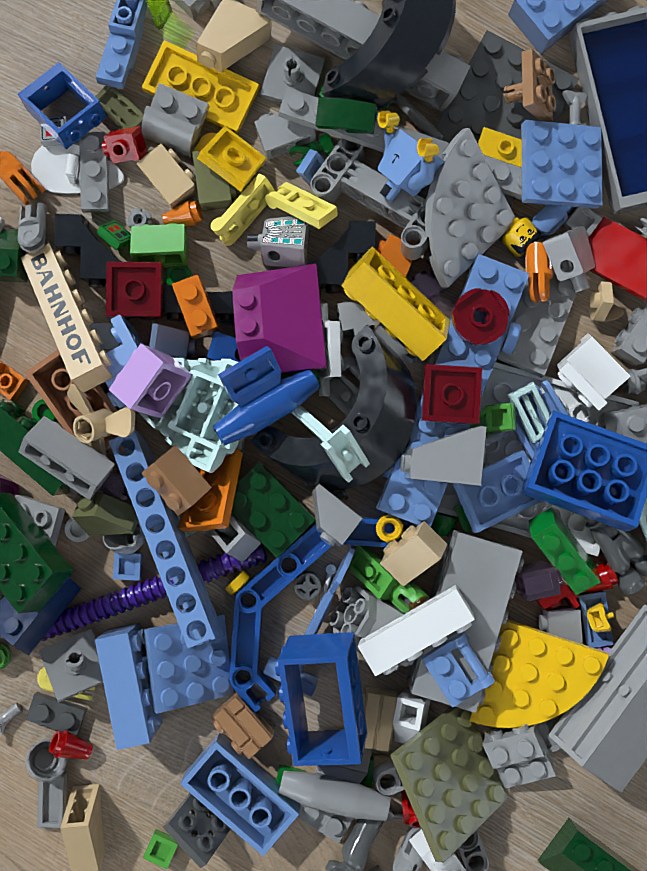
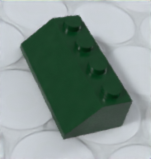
[538,818,639,871]

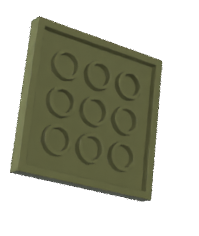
[390,706,508,863]

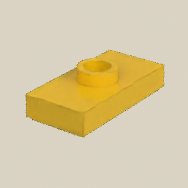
[478,127,522,168]

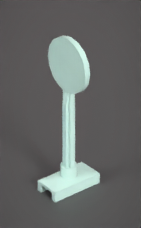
[291,405,370,483]

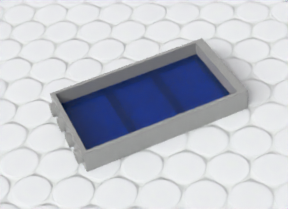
[568,6,647,216]

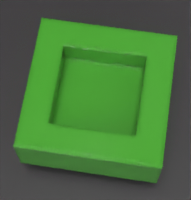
[143,829,178,869]

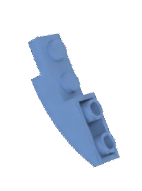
[96,0,147,89]

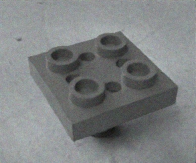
[163,792,231,868]

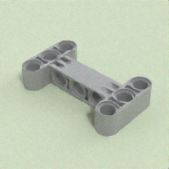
[311,138,430,260]

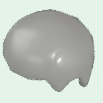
[103,521,146,555]
[25,739,68,782]

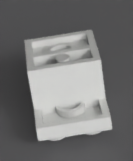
[557,333,631,410]

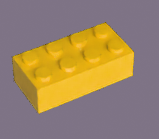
[342,247,450,361]

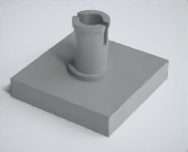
[260,44,325,104]
[39,629,103,703]

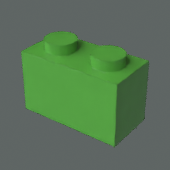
[130,223,189,267]

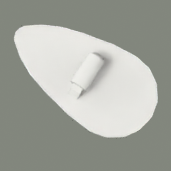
[31,144,124,194]

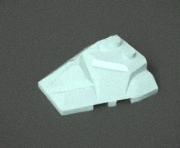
[137,358,239,473]

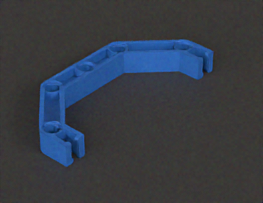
[230,517,416,713]

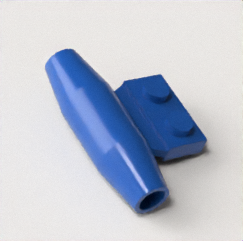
[213,346,320,446]

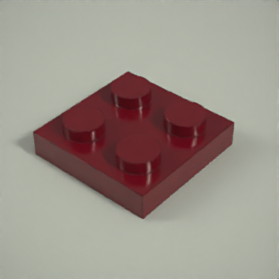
[106,262,163,318]
[421,364,482,424]

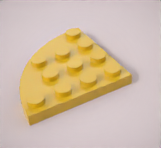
[470,619,609,728]

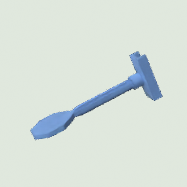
[263,545,355,697]

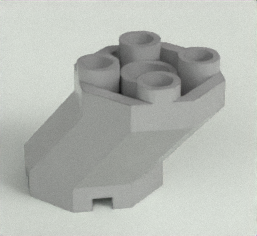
[329,586,415,671]

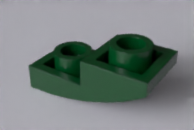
[315,97,377,134]

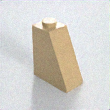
[197,0,273,72]
[60,784,105,871]

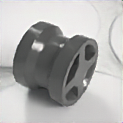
[294,571,321,600]

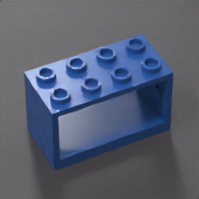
[275,632,368,766]

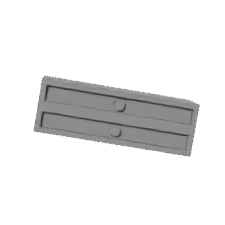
[406,528,524,713]
[548,604,647,793]

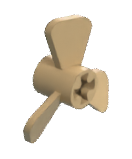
[67,384,135,456]

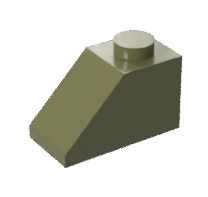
[192,151,237,211]
[72,494,139,536]

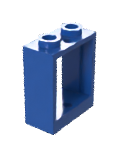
[18,62,106,149]

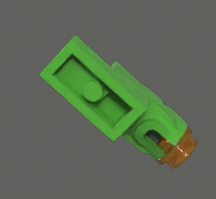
[348,545,430,613]

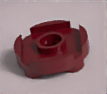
[451,288,509,346]

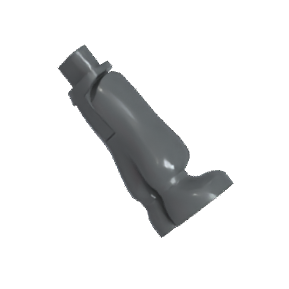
[583,516,647,595]
[325,791,384,871]

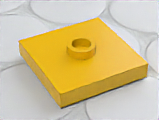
[197,126,268,192]

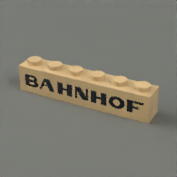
[20,243,113,393]

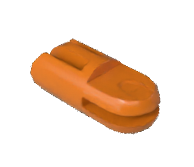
[0,151,46,205]
[526,242,553,303]

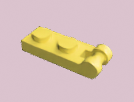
[211,173,276,246]
[265,182,338,229]

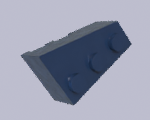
[0,577,82,656]

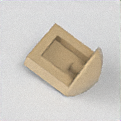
[590,281,624,322]

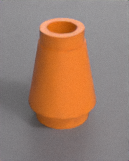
[162,200,204,227]

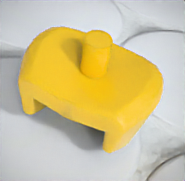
[587,603,614,633]

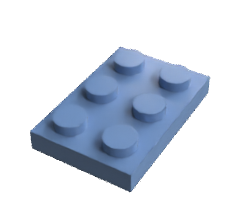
[453,450,542,533]

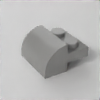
[142,83,210,159]
[337,302,375,340]

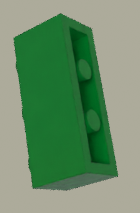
[528,507,601,595]

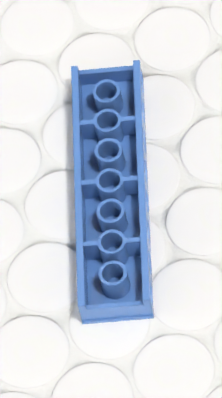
[109,430,225,648]

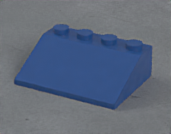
[521,410,647,532]

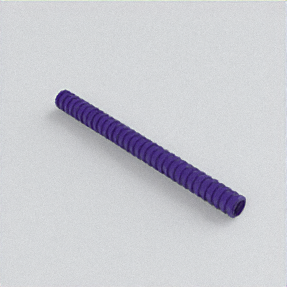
[15,542,267,650]

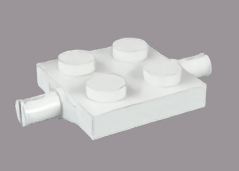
[318,304,344,396]

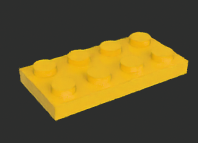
[142,40,260,135]

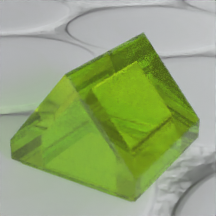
[147,0,173,30]

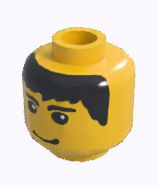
[502,217,541,257]

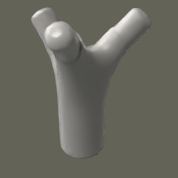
[0,703,23,734]

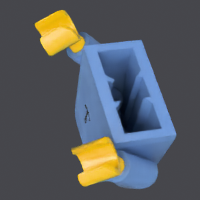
[377,110,444,202]

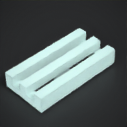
[508,382,550,443]

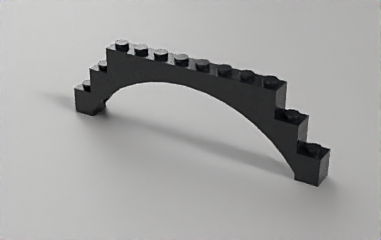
[54,214,376,322]

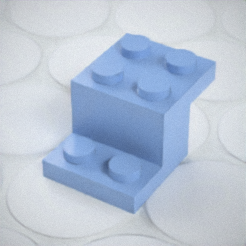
[103,315,143,409]

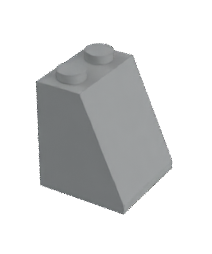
[400,426,487,486]

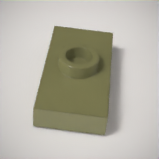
[95,85,144,129]

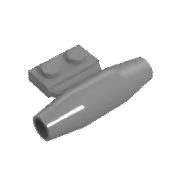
[279,748,391,821]

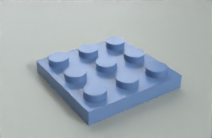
[521,120,602,209]
[144,614,234,714]

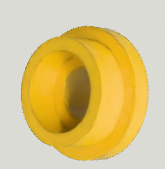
[376,515,403,542]

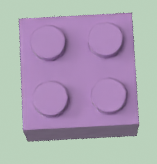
[108,343,193,418]

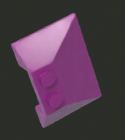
[232,264,327,374]

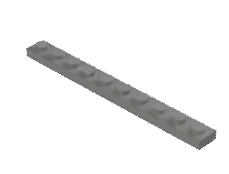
[278,87,522,200]

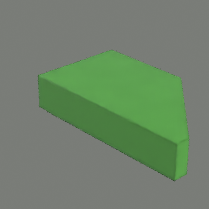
[469,403,517,433]

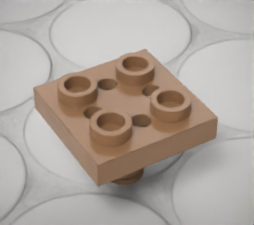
[504,49,556,122]

